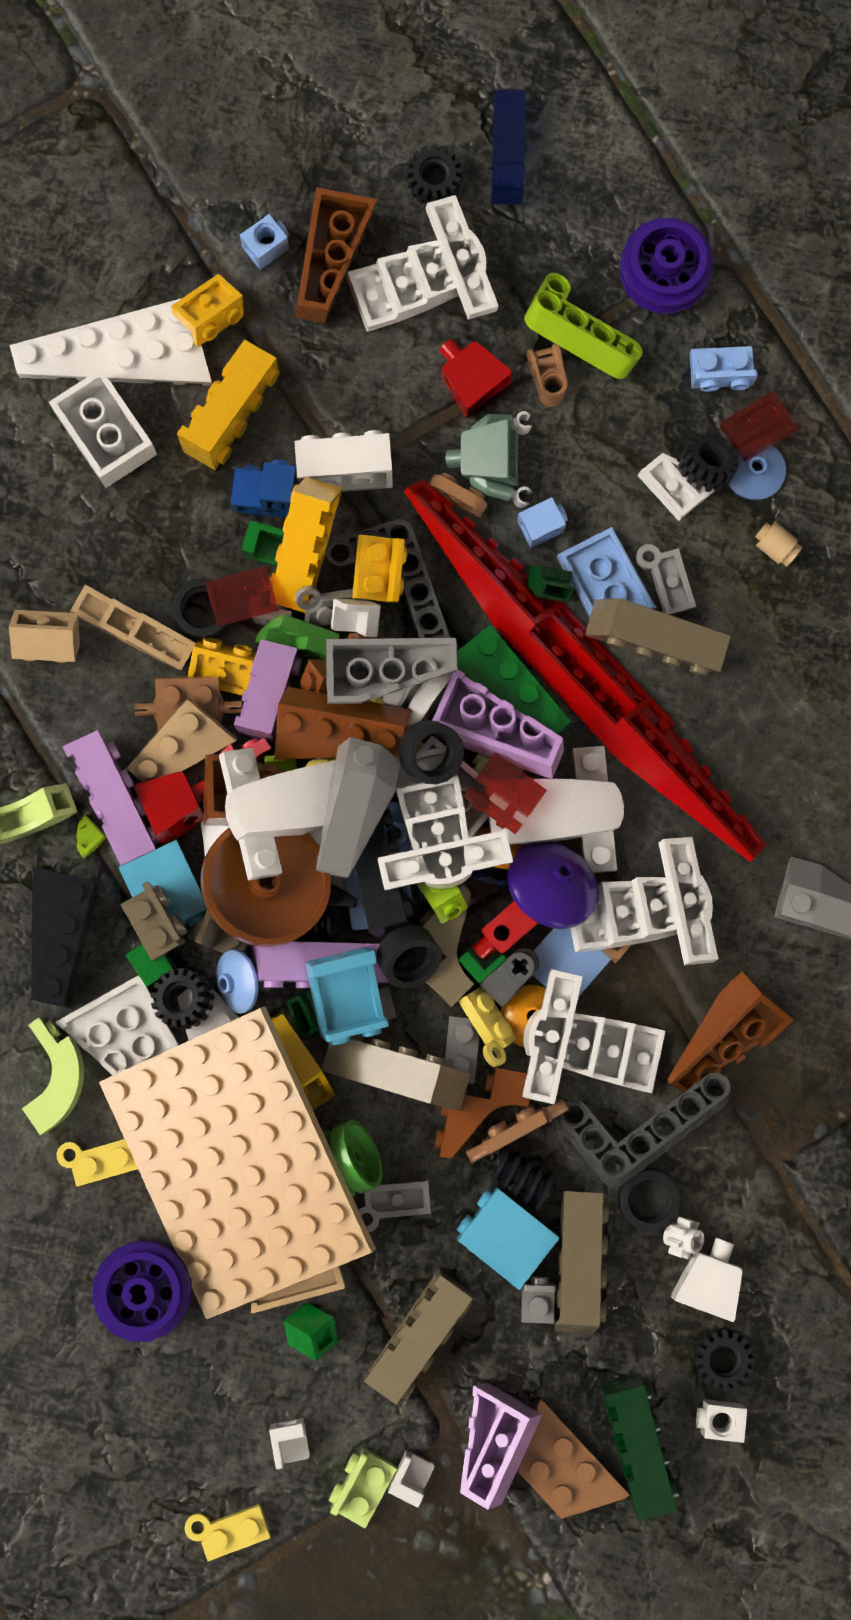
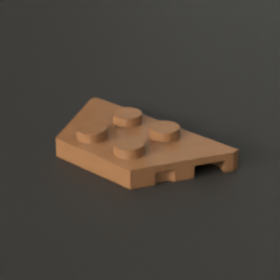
[517,1399,629,1519]

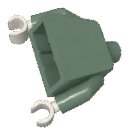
[445,411,532,508]

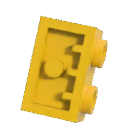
[171,274,244,347]
[352,535,407,602]
[188,638,256,696]

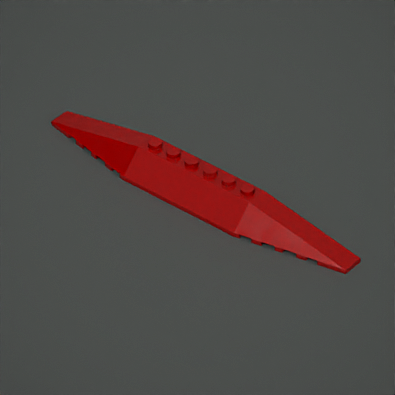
[404,479,767,862]

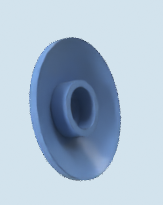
[728,440,786,500]

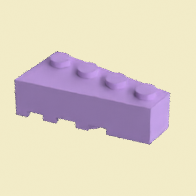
[432,669,564,779]
[62,730,160,866]
[250,942,388,988]

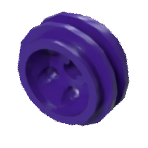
[620,218,713,314]
[92,1240,192,1342]

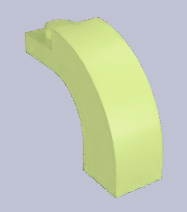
[0,783,77,845]
[22,1017,84,1135]

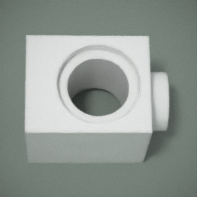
[696,1399,747,1443]

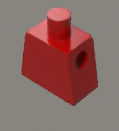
[439,338,513,418]
[134,771,204,846]
[472,901,538,961]

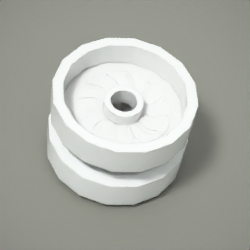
[382,673,452,726]

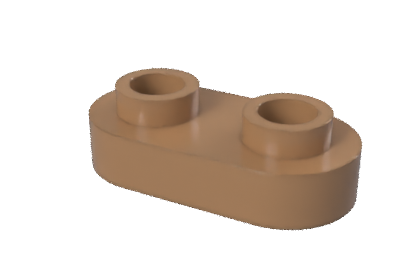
[429,473,487,517]

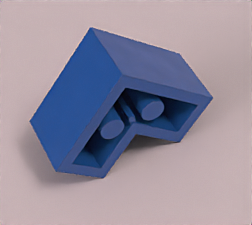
[231,460,299,518]

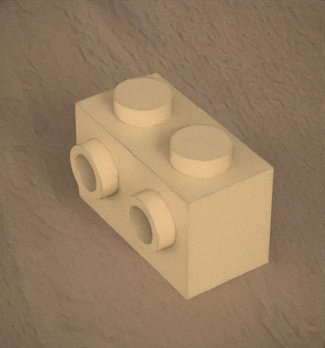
[9,610,80,663]

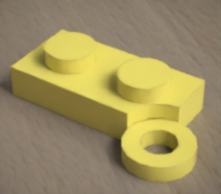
[458,987,517,1067]
[57,1139,138,1187]
[185,1504,271,1561]

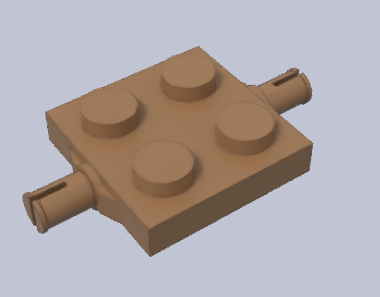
[135,676,243,731]
[466,1098,569,1164]

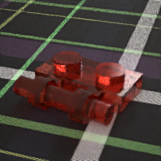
[463,753,547,834]

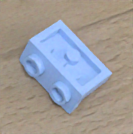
[690,346,758,392]

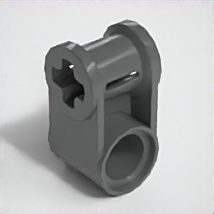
[480,947,540,1007]

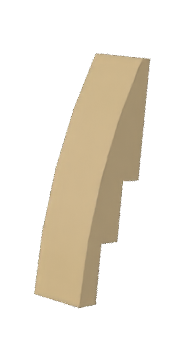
[70,585,196,671]

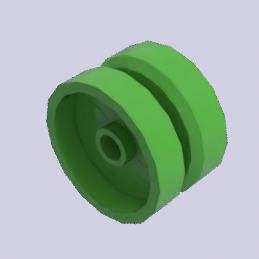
[323,1119,383,1197]

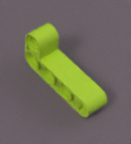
[524,273,643,379]

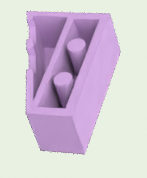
[234,639,303,744]
[460,1382,542,1510]

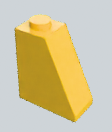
[271,1014,335,1110]

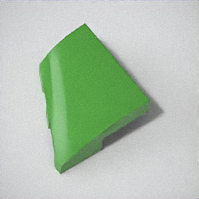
[255,614,340,660]

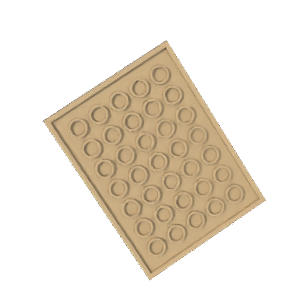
[99,1006,376,1320]

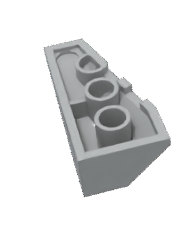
[326,638,457,704]
[316,737,400,878]
[774,856,851,939]

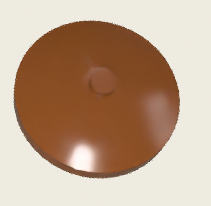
[201,827,331,947]

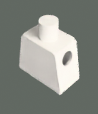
[671,1238,742,1322]

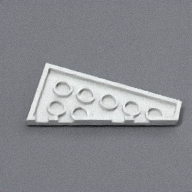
[9,298,212,386]
[55,975,179,1076]

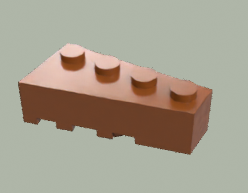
[295,187,377,323]
[274,687,413,760]

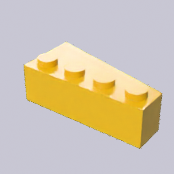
[177,340,280,470]
[268,477,342,613]

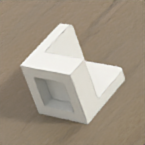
[331,598,381,637]
[269,1418,310,1470]
[388,1450,434,1508]

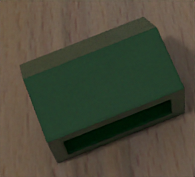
[528,565,576,603]
[286,991,319,1038]

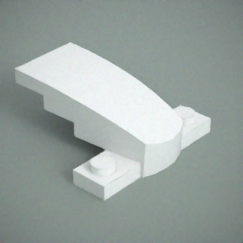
[346,195,499,332]
[377,746,513,891]
[485,746,624,873]
[219,748,335,881]
[571,837,718,965]
[522,969,665,1104]

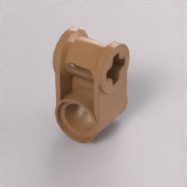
[527,343,568,407]

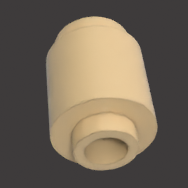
[755,521,803,567]

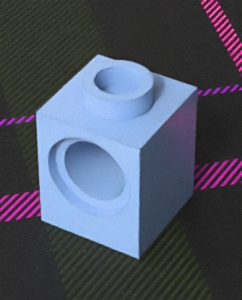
[240,214,290,270]
[517,497,568,548]

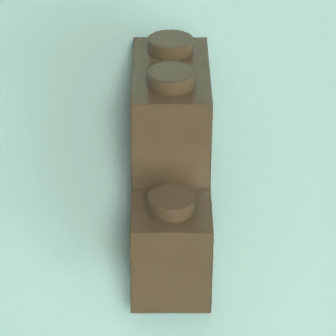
[419,884,474,1007]

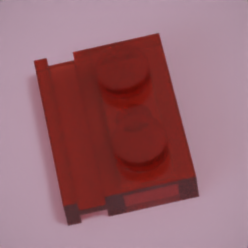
[720,391,798,462]
[205,566,279,627]

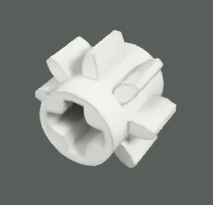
[663,1216,704,1259]

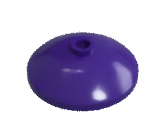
[507,841,599,929]

